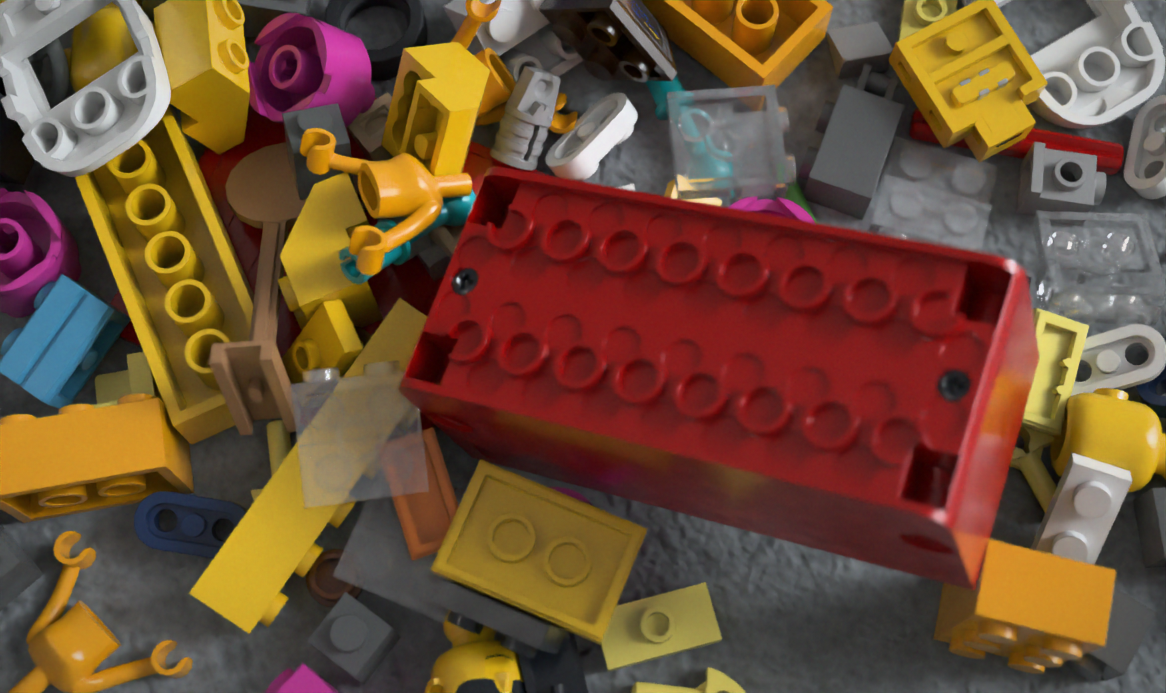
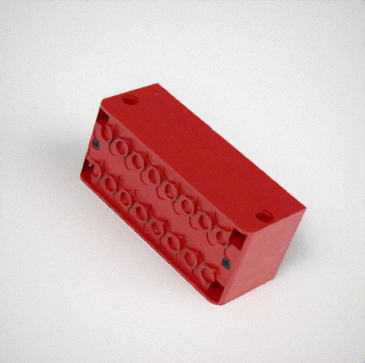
[398,167,1040,591]

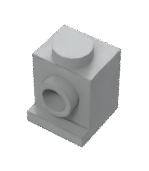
[1016,142,1107,222]

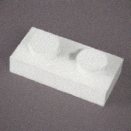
[1030,453,1132,565]

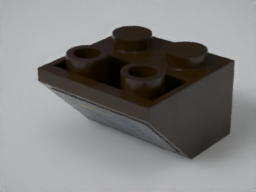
[538,0,677,82]

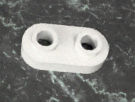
[545,93,638,181]
[1124,95,1166,199]
[1071,324,1166,396]

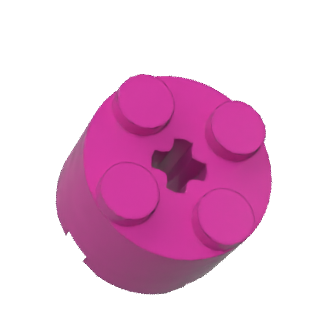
[248,12,375,128]
[0,188,81,318]

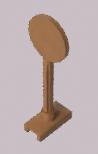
[209,142,307,435]

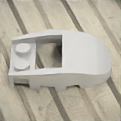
[0,0,171,177]
[961,0,1165,129]

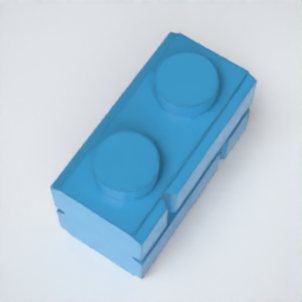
[0,274,131,409]

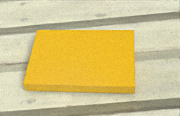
[430,459,648,645]

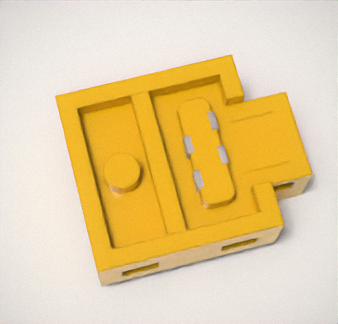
[888,0,1048,163]

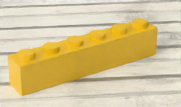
[189,298,427,634]

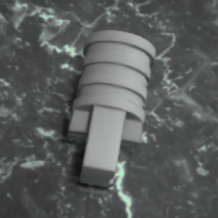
[490,66,561,170]

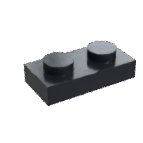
[431,578,567,659]

